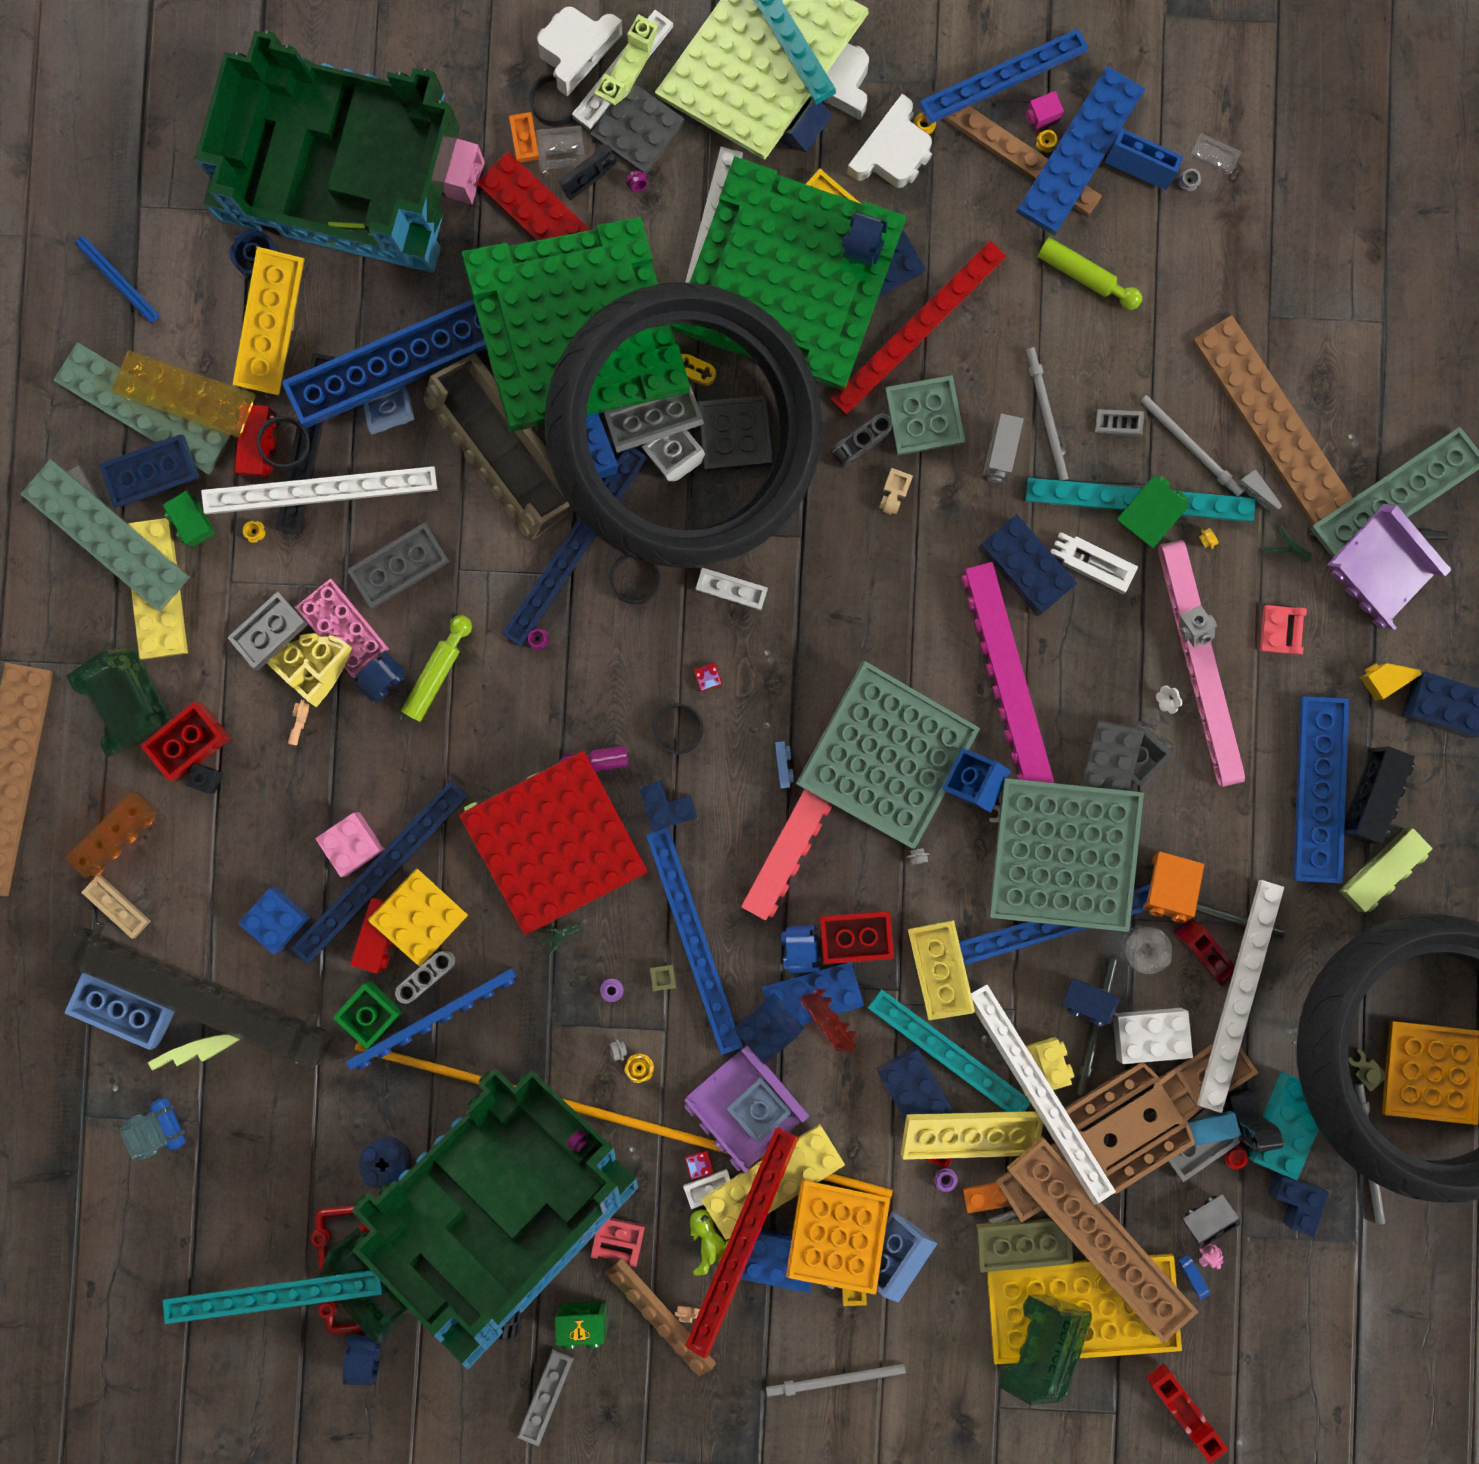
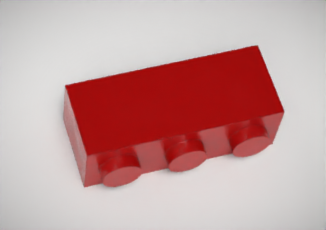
[235,404,277,479]
[350,897,394,974]

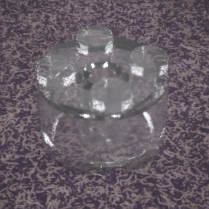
[1119,925,1172,974]

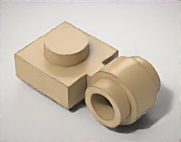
[879,468,913,515]

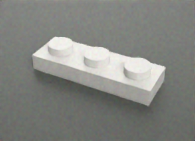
[696,568,768,610]

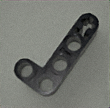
[1226,1089,1283,1153]

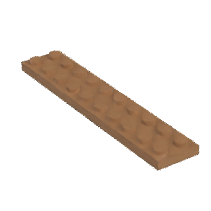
[1192,315,1353,526]
[0,663,54,896]
[1007,1137,1198,1344]

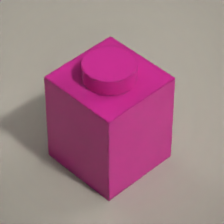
[1026,91,1064,131]

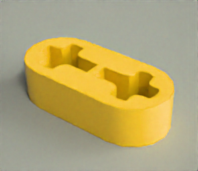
[681,354,716,386]

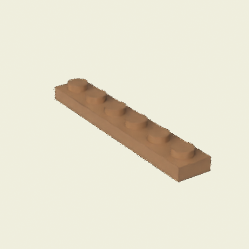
[605,1258,716,1376]

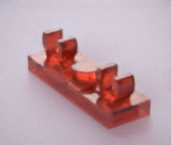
[800,989,856,1051]

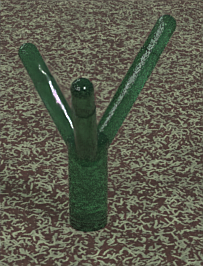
[1261,524,1312,562]
[535,922,583,957]

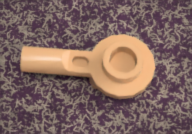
[288,699,310,745]
[674,1306,700,1323]

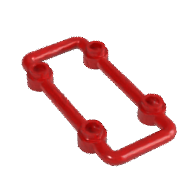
[311,1205,384,1335]

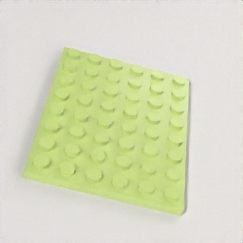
[655,0,869,160]

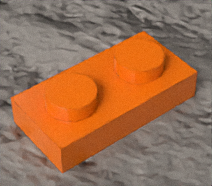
[509,112,540,163]
[962,1182,1011,1213]

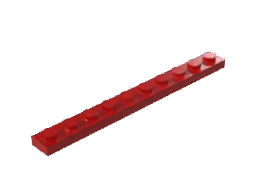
[830,240,1006,416]
[685,1127,799,1358]

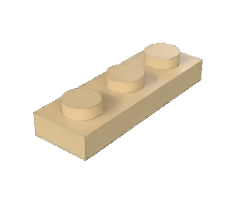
[81,875,151,939]

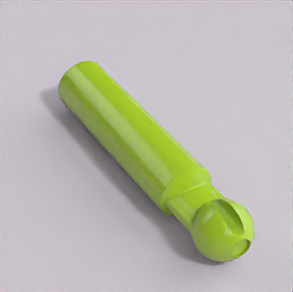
[1037,237,1142,310]
[401,615,472,722]

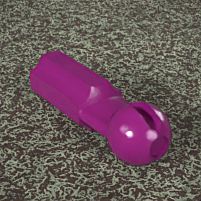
[560,746,629,771]

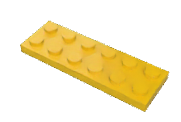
[232,247,305,395]

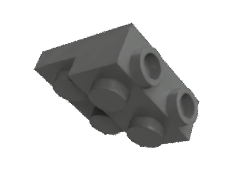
[1132,720,1173,787]

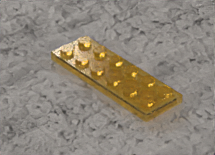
[112,350,256,438]

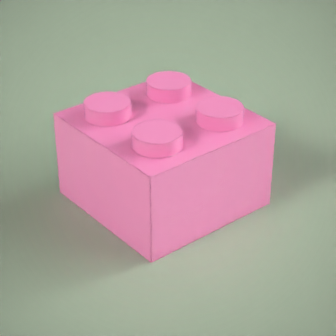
[443,139,485,205]
[315,812,385,877]

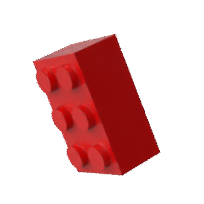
[140,701,232,782]
[819,910,894,964]

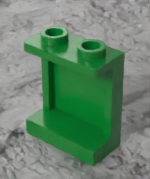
[1116,475,1190,548]

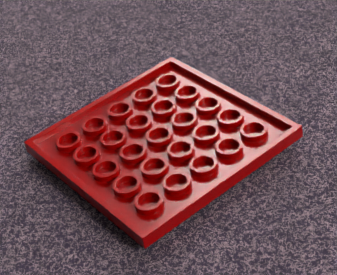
[459,750,648,935]

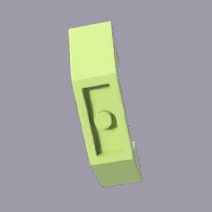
[594,14,659,106]

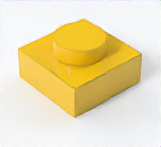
[842,1288,867,1306]

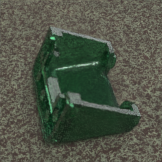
[66,647,171,758]

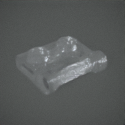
[536,126,585,173]

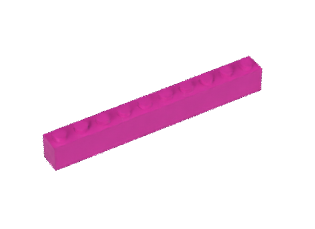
[961,562,1054,783]

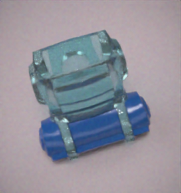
[119,1098,187,1160]

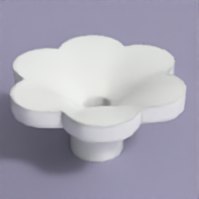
[1156,686,1182,714]

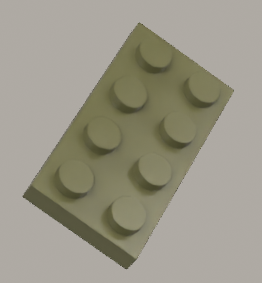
[976,1217,1073,1273]

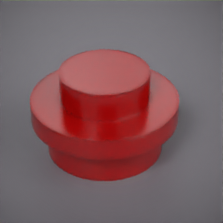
[1224,1145,1248,1169]

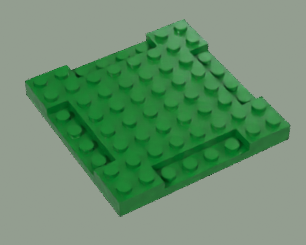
[672,156,907,391]
[461,217,690,432]

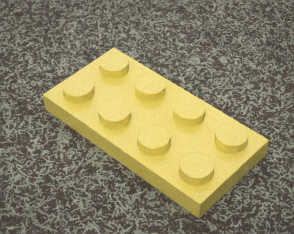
[908,920,975,1020]

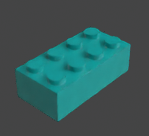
[1247,1071,1319,1181]

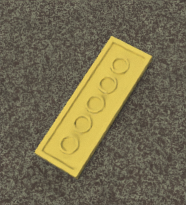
[128,518,188,660]
[900,1111,1043,1160]
[701,1124,845,1240]

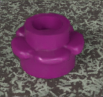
[626,171,648,192]
[526,628,549,650]
[566,1130,588,1152]

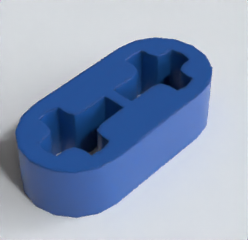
[1178,1254,1211,1300]

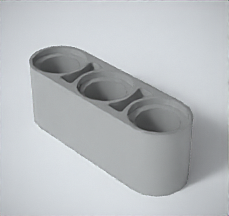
[395,950,455,1004]

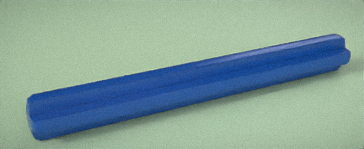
[75,236,159,323]

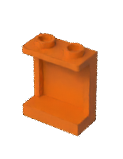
[1143,851,1204,923]

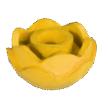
[624,1054,654,1083]

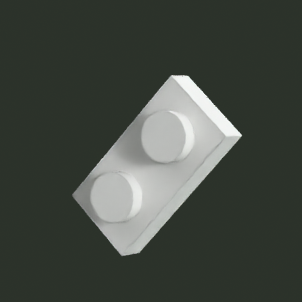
[683,1169,731,1209]

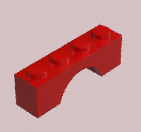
[1146,1363,1229,1464]

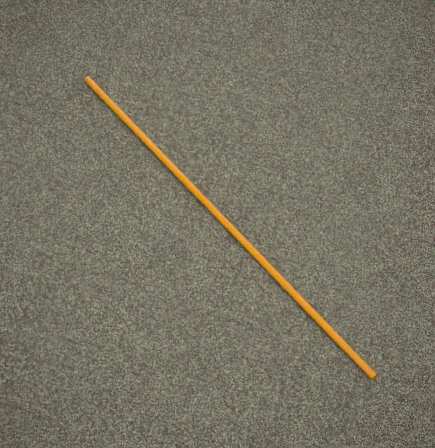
[355,1042,893,1199]

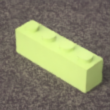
[1339,828,1433,913]

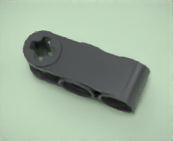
[830,414,892,469]

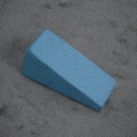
[1188,1111,1241,1146]

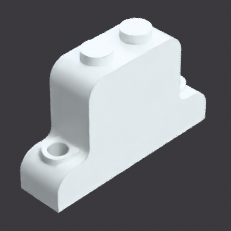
[537,7,622,96]
[824,43,869,121]
[847,94,932,188]

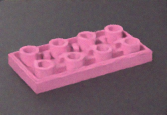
[295,578,389,678]

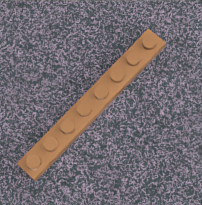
[943,106,1102,217]

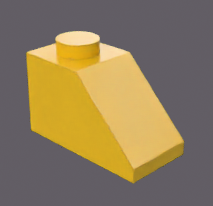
[1360,663,1422,701]

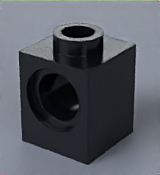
[185,764,224,794]

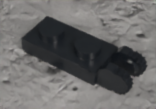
[557,144,617,201]

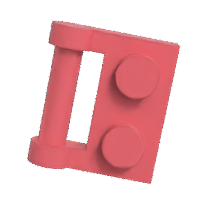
[1260,605,1307,655]
[591,1218,645,1267]

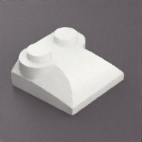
[642,430,705,481]

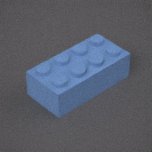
[65,967,178,1050]

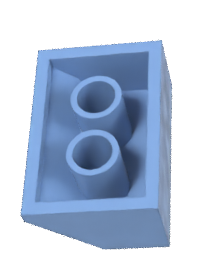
[877,1211,937,1303]

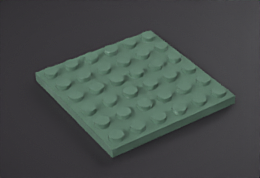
[796,661,980,850]
[989,778,1144,932]

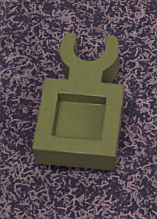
[1348,1048,1387,1092]

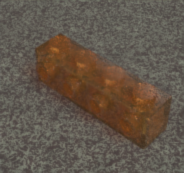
[65,792,158,878]

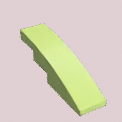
[148,1030,248,1070]

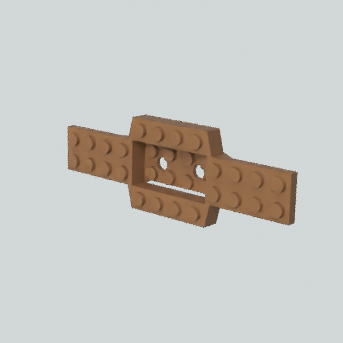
[995,1043,1258,1222]

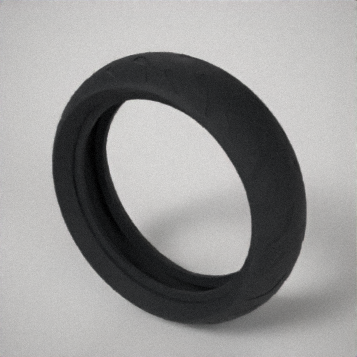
[545,282,822,568]
[1297,914,1479,1203]

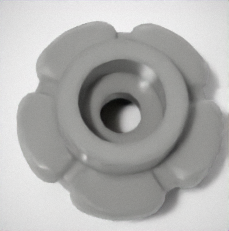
[1179,168,1201,191]
[907,849,930,865]
[609,1039,627,1062]

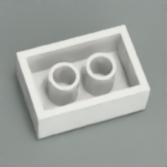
[1113,1008,1193,1064]

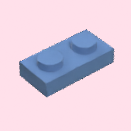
[775,741,794,789]

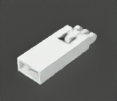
[1050,533,1138,594]

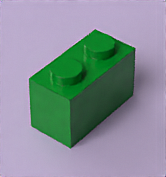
[163,491,217,547]

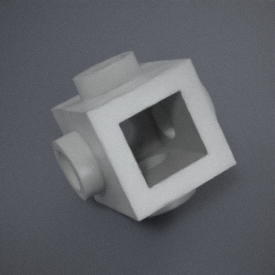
[1179,605,1217,647]

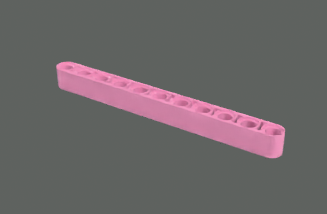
[1158,540,1245,787]

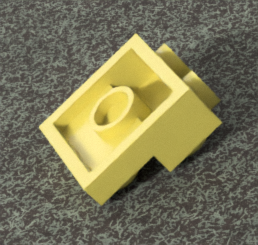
[1023,1037,1074,1096]

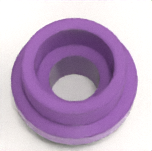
[600,979,624,1002]
[934,1168,958,1192]

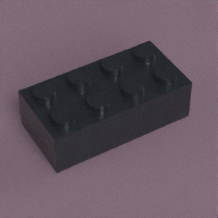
[1344,746,1415,844]

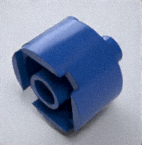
[781,925,820,974]

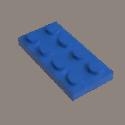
[762,962,864,1024]

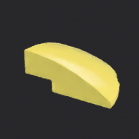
[267,633,352,707]

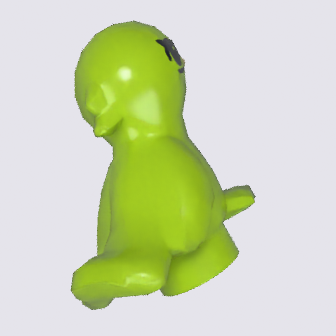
[690,1209,729,1276]

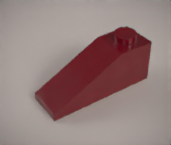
[1173,919,1235,986]

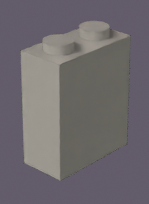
[983,413,1024,483]

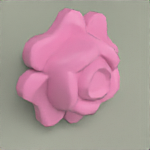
[1199,1244,1223,1269]

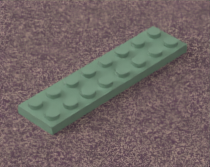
[53,342,233,475]
[1310,427,1479,558]
[21,459,190,612]

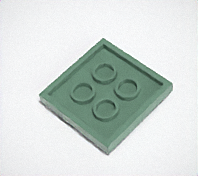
[885,375,965,456]

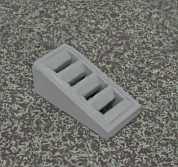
[1095,409,1144,437]
[1237,470,1282,513]

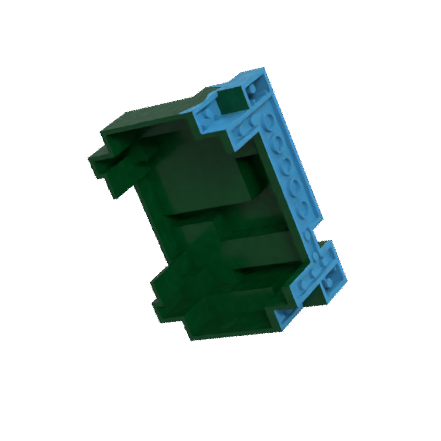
[194,31,460,274]
[351,1068,638,1369]

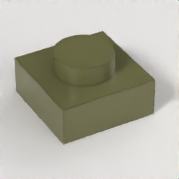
[650,964,676,991]

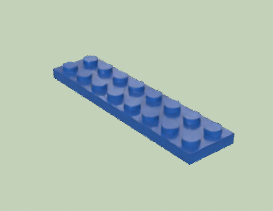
[1016,66,1145,236]
[1293,696,1349,883]

